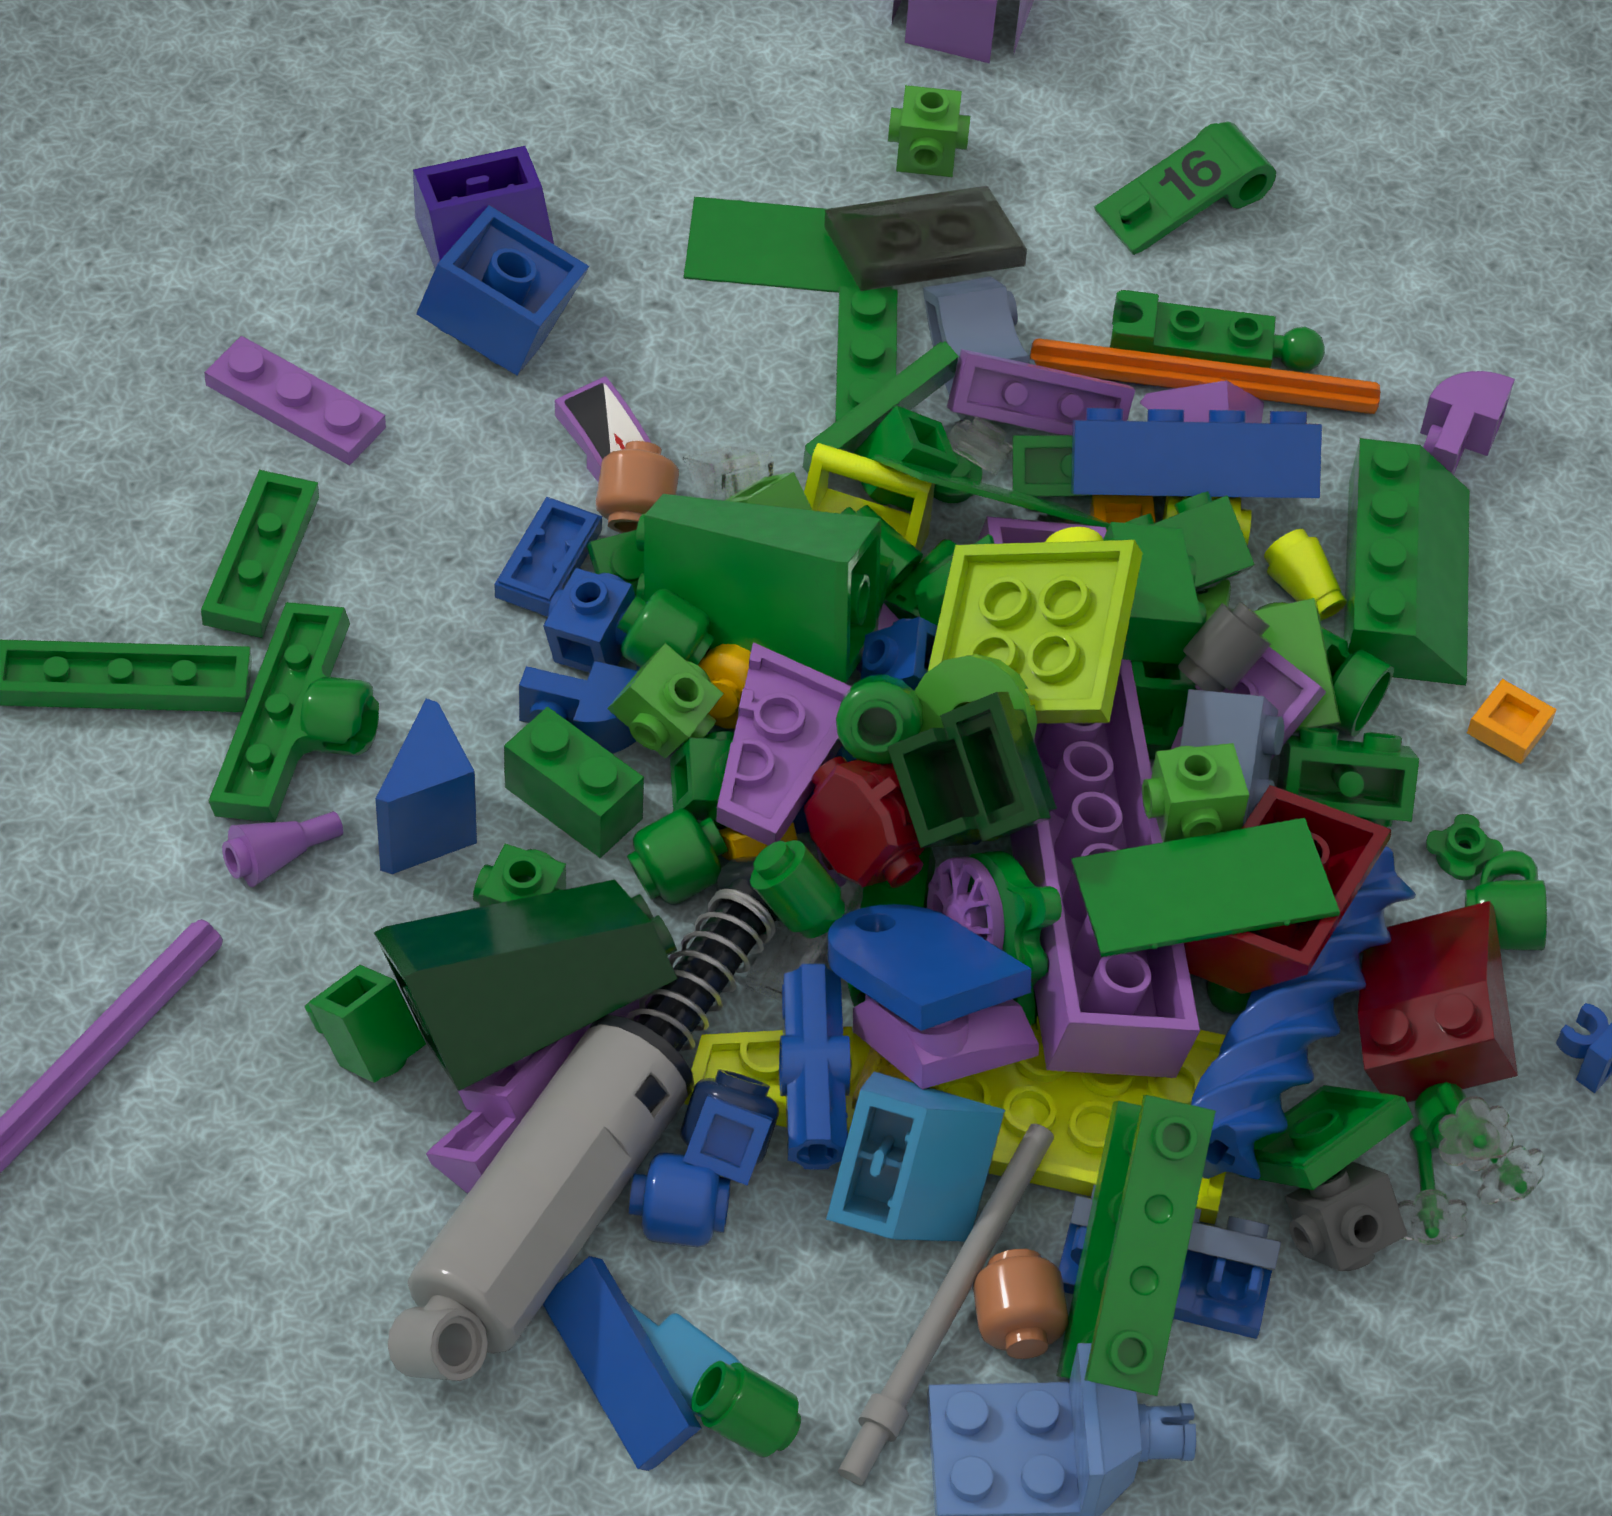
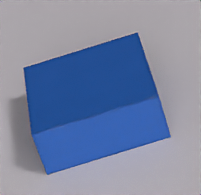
[683,1094,773,1186]

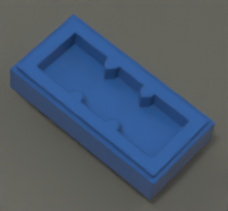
[494,497,602,617]

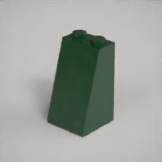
[373,879,678,1091]

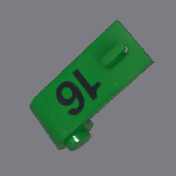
[1094,121,1276,255]

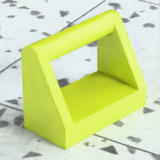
[804,443,935,552]

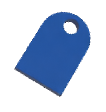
[828,904,1031,1031]

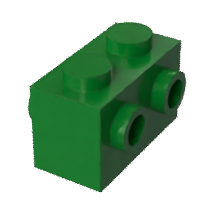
[1277,727,1419,827]

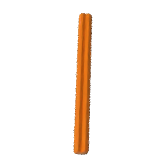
[1030,338,1381,414]

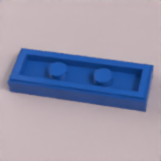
[543,1256,702,1471]

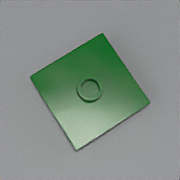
[1239,1085,1414,1190]

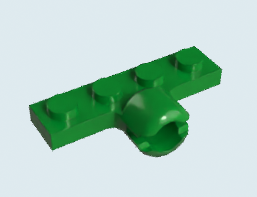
[208,602,379,822]

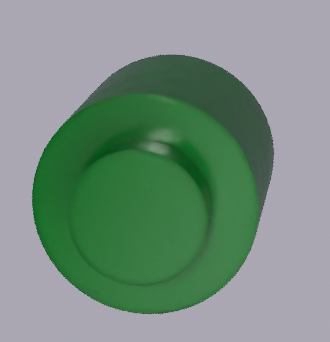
[750,840,845,939]
[691,1361,801,1458]

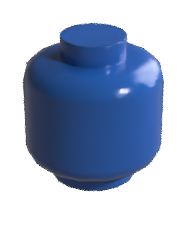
[629,1152,731,1248]

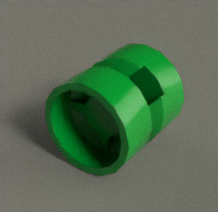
[1322,627,1394,737]

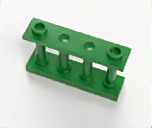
[1056,1095,1216,1396]

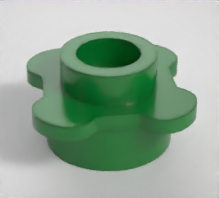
[1426,814,1503,880]

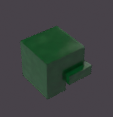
[887,692,1057,848]

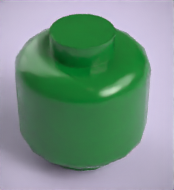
[617,589,715,668]
[836,675,923,764]
[627,809,728,905]

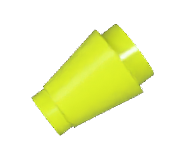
[1264,529,1347,621]

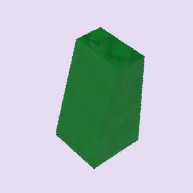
[636,494,881,683]

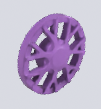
[927,856,1004,950]

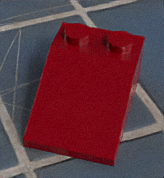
[1358,901,1518,1102]

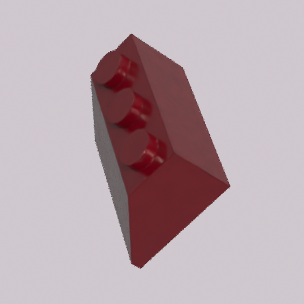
[1184,785,1391,994]

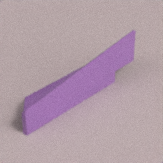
[426,995,654,1194]

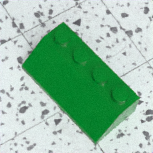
[1343,438,1470,686]

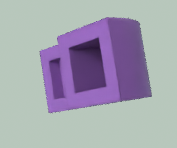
[1420,371,1515,475]

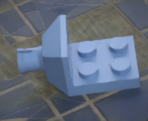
[927,1343,1196,1516]

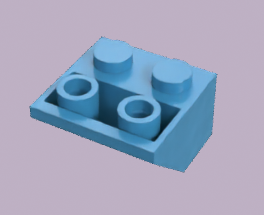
[826,1071,1005,1242]

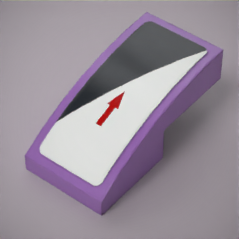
[555,376,651,483]

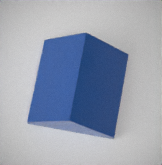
[375,699,477,874]

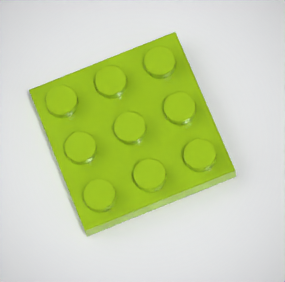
[928,540,1143,723]

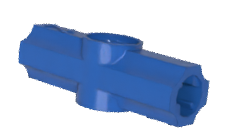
[779,964,851,1170]

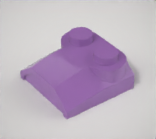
[853,994,1039,1089]

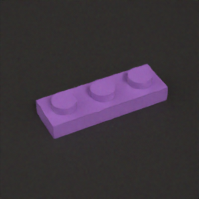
[204,336,386,466]
[947,349,1135,435]

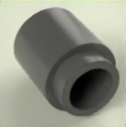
[1177,601,1271,692]

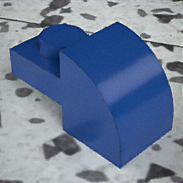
[519,661,637,754]

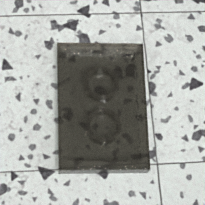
[824,186,1027,291]

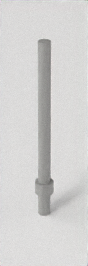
[838,1124,1054,1485]

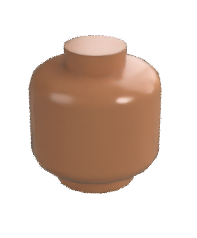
[596,441,679,533]
[973,1249,1069,1359]

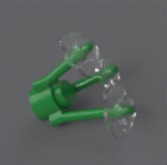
[1398,1082,1545,1245]

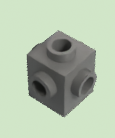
[1285,1162,1408,1271]

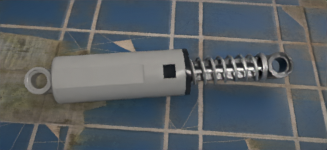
[388,856,781,1381]

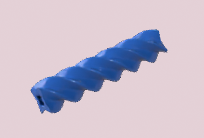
[1191,847,1416,1179]

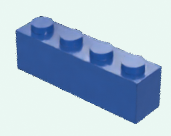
[1071,408,1322,498]

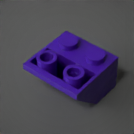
[413,146,554,269]

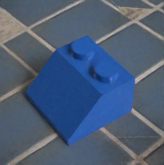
[416,205,589,376]

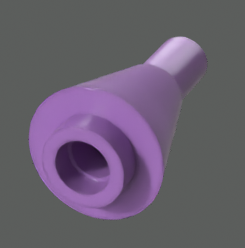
[222,811,343,887]

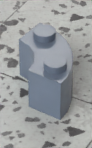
[923,277,1036,425]

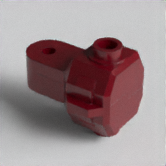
[804,756,925,888]

